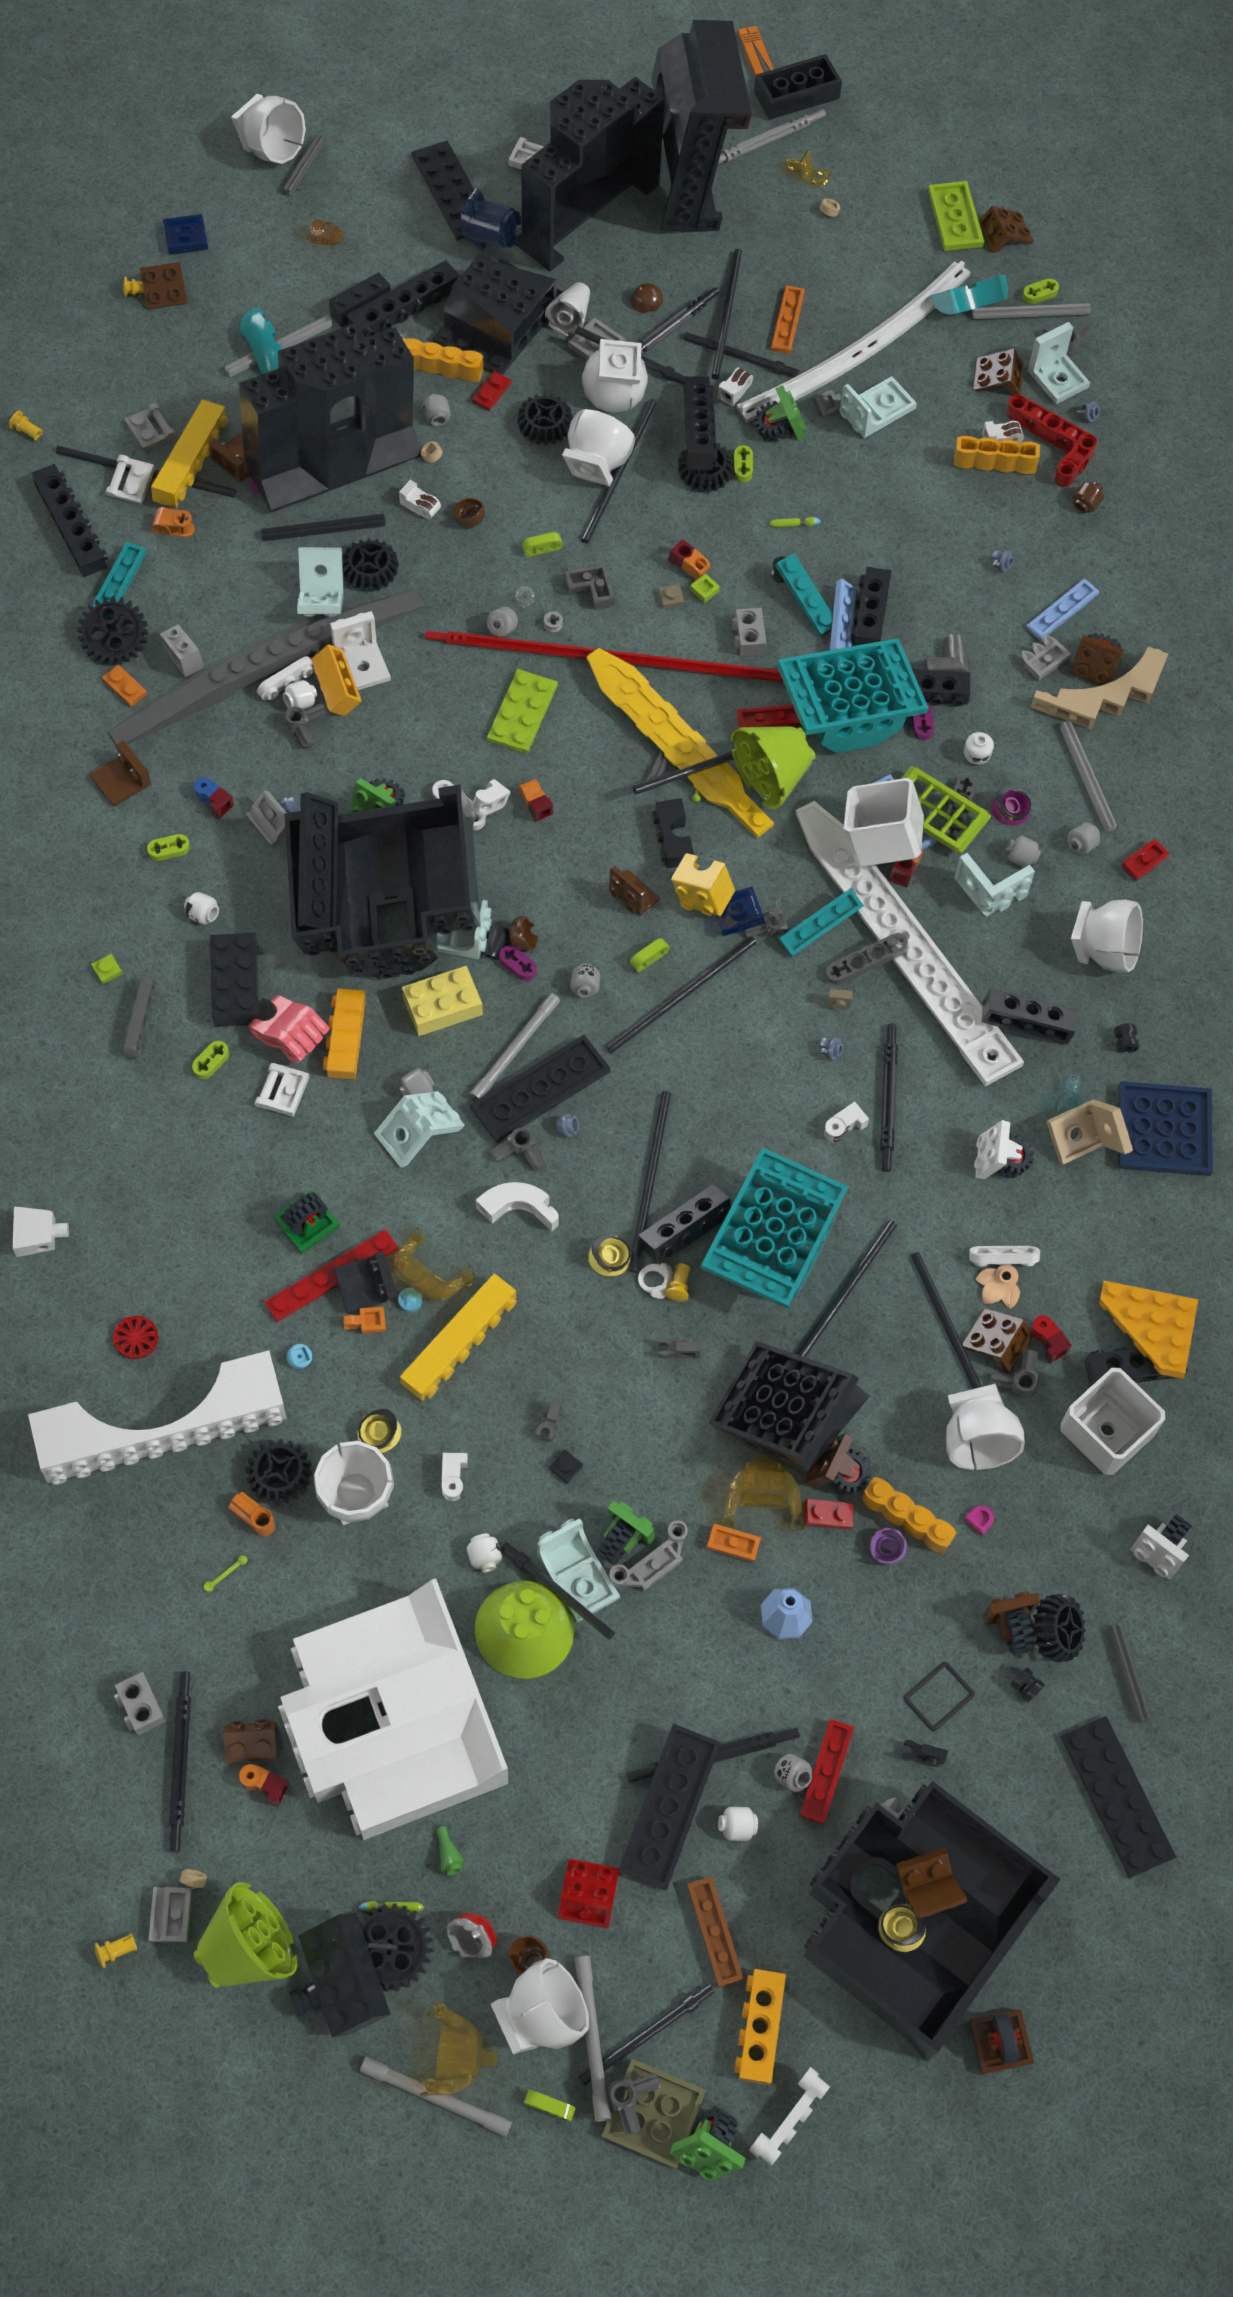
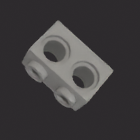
[732,608,767,656]
[160,624,204,677]
[114,1672,166,1735]

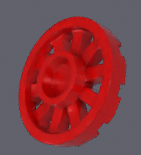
[113,1315,159,1360]

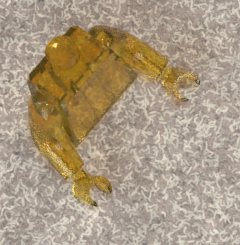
[393,1227,476,1301]
[721,1455,805,1531]
[419,2001,498,2097]

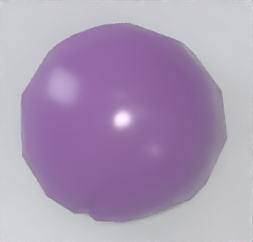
[870,1528,907,1566]

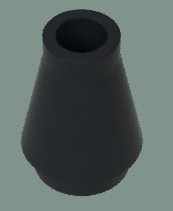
[484,925,509,960]

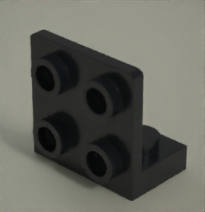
[334,1251,398,1313]

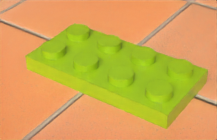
[928,181,984,251]
[487,669,558,754]

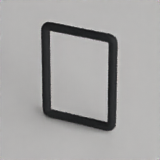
[904,1662,975,1731]

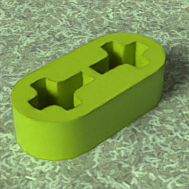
[1023,279,1059,304]
[734,445,753,482]
[522,532,563,557]
[147,834,190,861]
[630,938,670,972]
[192,1041,229,1079]
[524,2090,576,2122]

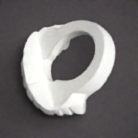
[638,1262,673,1299]

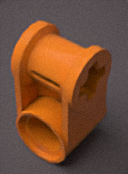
[152,507,195,537]

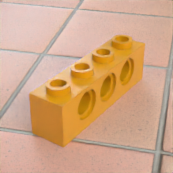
[734,1969,786,2086]

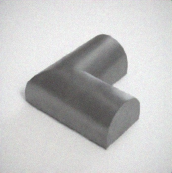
[564,564,615,609]
[924,634,969,672]

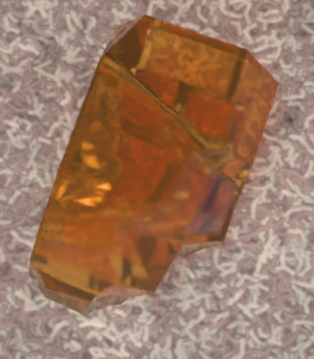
[310,219,344,246]

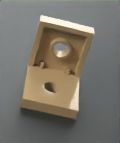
[1046,1099,1133,1164]

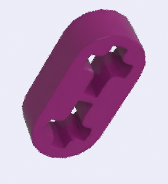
[911,703,934,741]
[499,946,537,981]

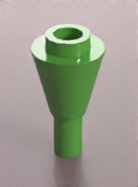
[436,1826,466,1876]

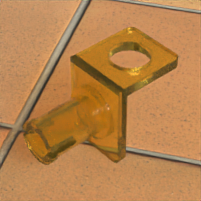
[785,150,832,186]

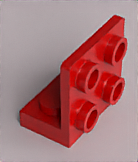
[557,1859,619,1929]

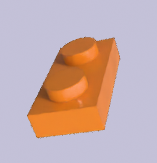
[102,665,147,707]
[707,1524,761,1563]

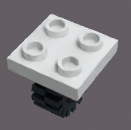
[974,1120,1034,1179]
[1130,1514,1192,1580]

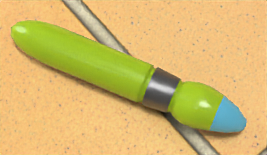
[769,517,821,527]
[359,1901,424,1913]

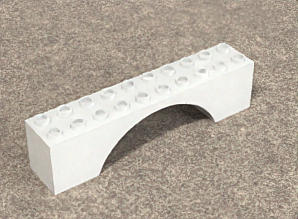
[28,1350,287,1485]

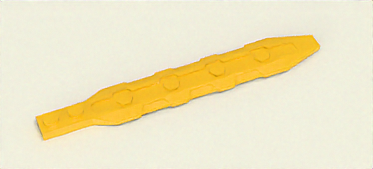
[587,648,774,838]

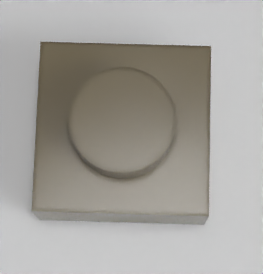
[659,584,684,609]
[827,989,853,1010]

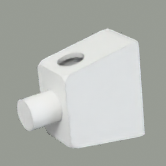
[13,1207,69,1257]

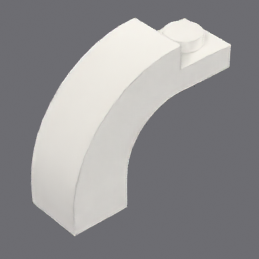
[476,1182,559,1232]

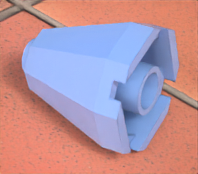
[761,1588,812,1640]

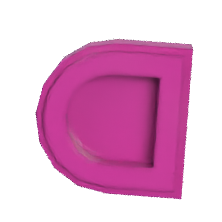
[964,1506,994,1535]

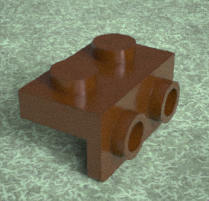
[223,1719,277,1763]

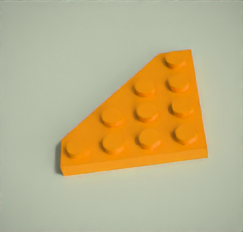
[1099,1281,1198,1379]

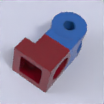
[194,777,234,819]

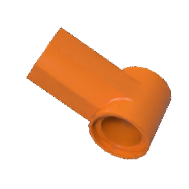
[228,1492,275,1537]

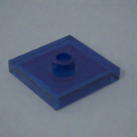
[163,214,208,255]
[715,886,766,936]

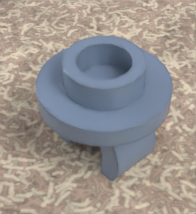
[1077,401,1100,422]
[991,550,1014,572]
[819,1037,843,1060]

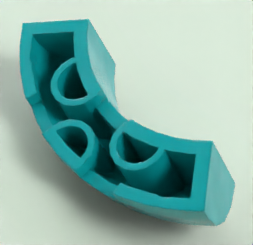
[931,275,1008,314]
[240,307,282,375]

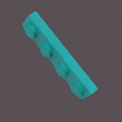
[92,542,147,619]
[775,553,833,636]
[778,888,864,957]

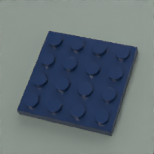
[1118,1081,1213,1176]

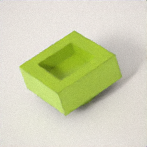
[690,574,720,603]
[91,954,123,984]

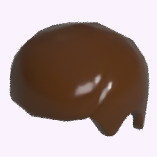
[631,283,663,314]
[453,498,485,528]
[509,916,538,951]
[508,1935,550,1975]

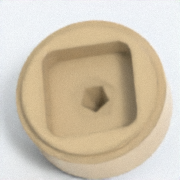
[819,199,840,217]
[421,441,442,463]
[179,1869,207,1890]

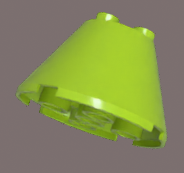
[731,726,816,810]
[475,1580,575,1679]
[194,1882,298,1988]

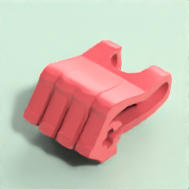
[248,995,330,1064]

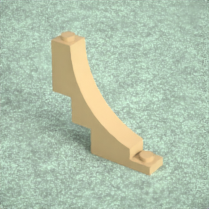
[1031,647,1168,729]

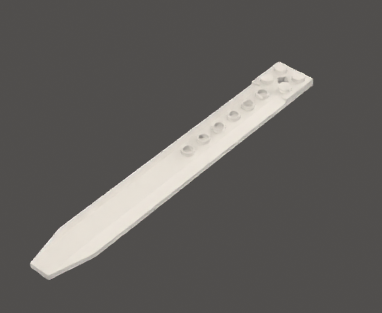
[796,801,1024,1087]

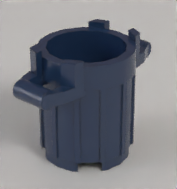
[459,188,521,250]

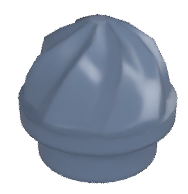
[279,796,300,813]
[556,1114,579,1137]

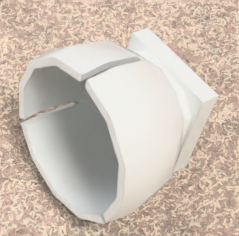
[231,94,306,164]
[582,339,648,413]
[562,409,635,486]
[1071,899,1143,973]
[946,1384,1025,1470]
[313,1441,394,1526]
[491,1958,589,2054]

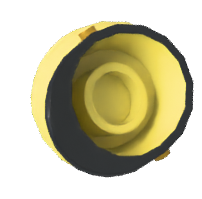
[589,1235,631,1276]
[357,1408,401,1453]
[878,1904,926,1952]

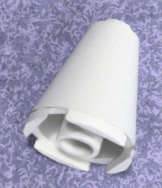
[545,282,590,336]

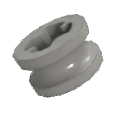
[544,612,563,632]

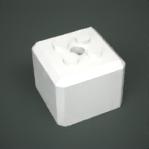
[844,778,924,867]
[1061,1368,1165,1475]

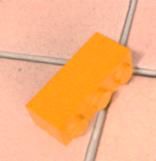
[311,644,362,716]

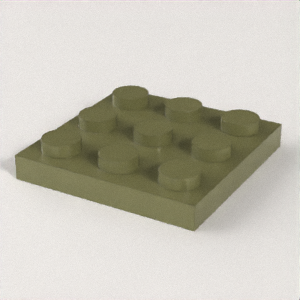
[602,2059,706,2169]

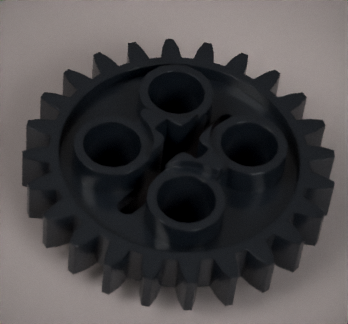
[77,596,149,666]
[359,1903,434,1992]

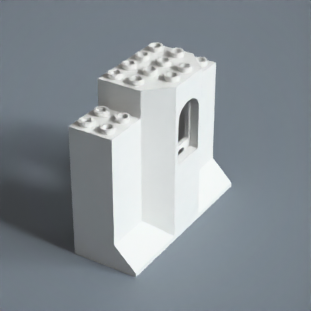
[278,1578,508,1840]

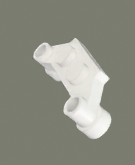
[749,2067,830,2166]

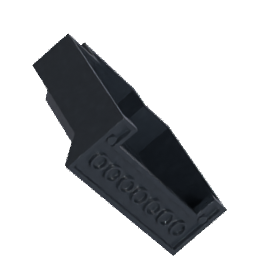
[651,20,752,232]
[515,76,665,272]
[239,323,421,512]
[284,784,481,979]
[803,1781,1061,2061]

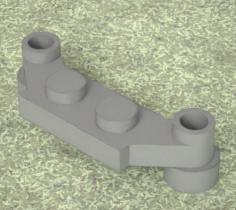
[609,1520,688,1591]

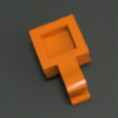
[344,1307,386,1334]

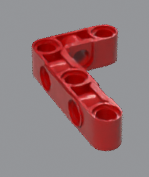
[1006,395,1097,487]

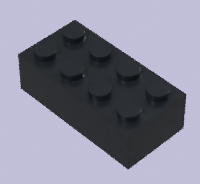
[754,54,842,120]
[210,932,260,1027]
[298,1913,391,2038]

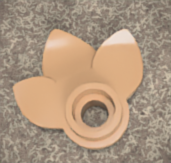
[976,1265,1020,1309]

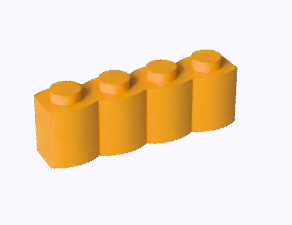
[403,338,483,382]
[953,436,1040,474]
[323,988,366,1080]
[862,1477,956,1554]

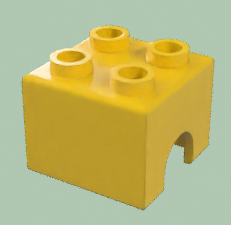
[671,853,735,916]

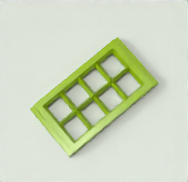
[901,766,991,854]

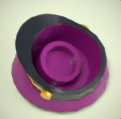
[991,787,1031,826]

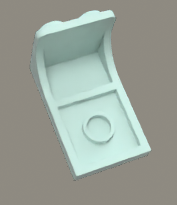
[839,376,917,438]
[437,900,492,959]
[537,1519,620,1623]

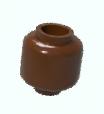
[1073,481,1104,513]

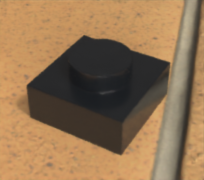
[549,1449,583,1484]

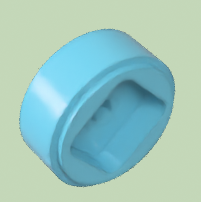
[398,1288,422,1312]
[287,1344,312,1369]

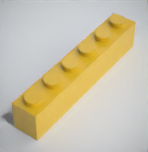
[151,399,228,508]
[400,1273,517,1401]

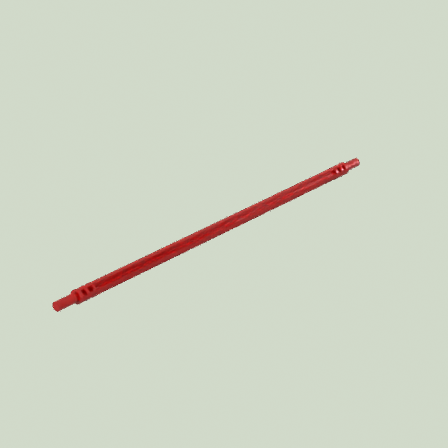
[425,631,783,682]

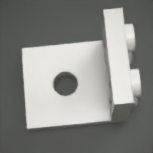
[330,611,391,690]

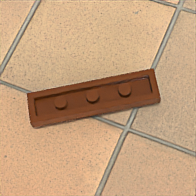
[687,1876,744,1988]

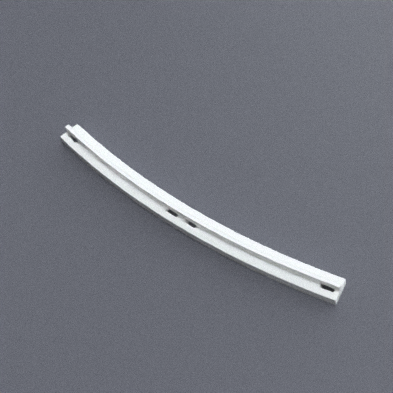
[736,261,970,423]

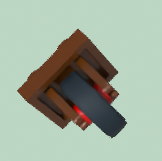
[969,2009,1034,2075]

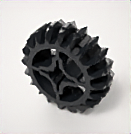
[517,393,573,445]
[678,443,734,493]
[342,537,399,592]
[245,1438,312,1505]
[1032,1594,1086,1662]

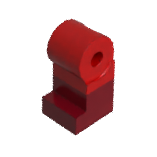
[1031,1315,1072,1364]

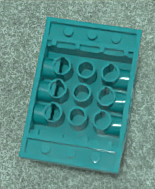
[777,638,928,753]
[701,1147,848,1309]

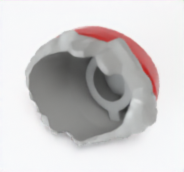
[447,1913,497,1958]

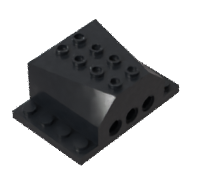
[433,257,563,375]
[709,1341,870,1474]

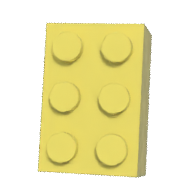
[402,966,483,1036]

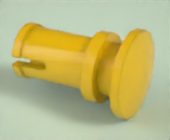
[123,276,144,298]
[9,410,43,441]
[665,1263,690,1302]
[95,1934,137,1969]

